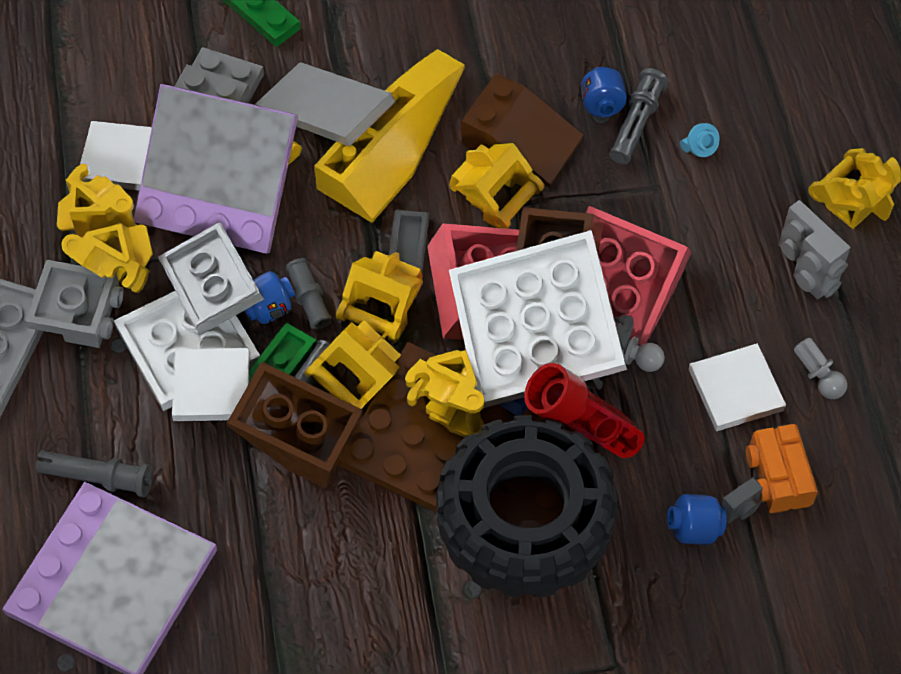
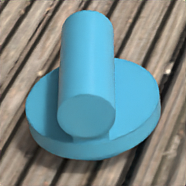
[680,123,720,157]

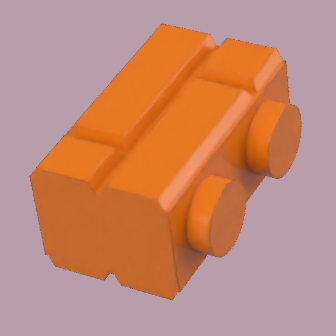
[746,424,818,513]

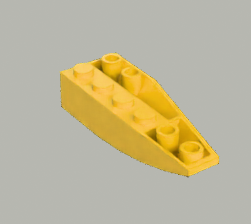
[314,49,465,223]

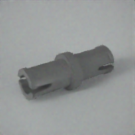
[286,258,333,330]

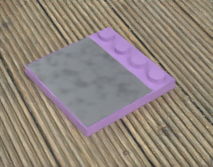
[134,84,298,254]
[2,482,217,674]

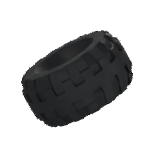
[437,415,617,599]

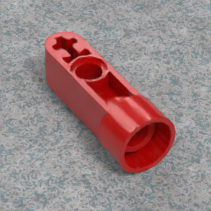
[524,363,645,458]

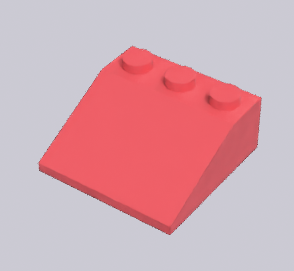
[586,206,692,345]
[427,223,519,340]

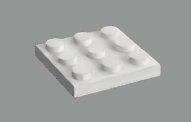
[114,291,260,411]

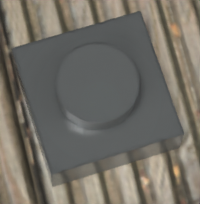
[721,477,763,524]

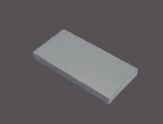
[255,62,395,146]
[0,279,44,417]

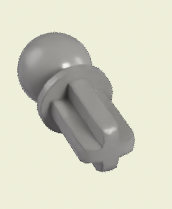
[622,336,665,372]
[794,338,847,399]

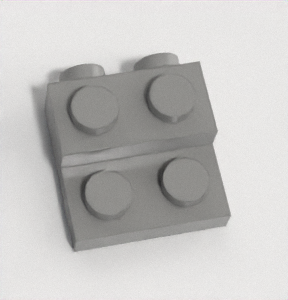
[174,47,264,103]
[778,200,851,300]
[25,260,124,348]

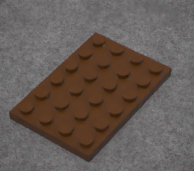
[339,342,600,528]

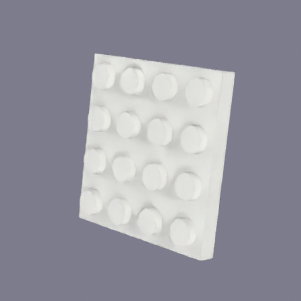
[449,230,627,408]

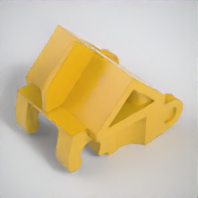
[449,143,544,229]
[808,148,901,229]
[57,164,137,238]
[61,223,153,293]
[336,251,423,343]
[304,320,401,409]
[405,350,484,437]

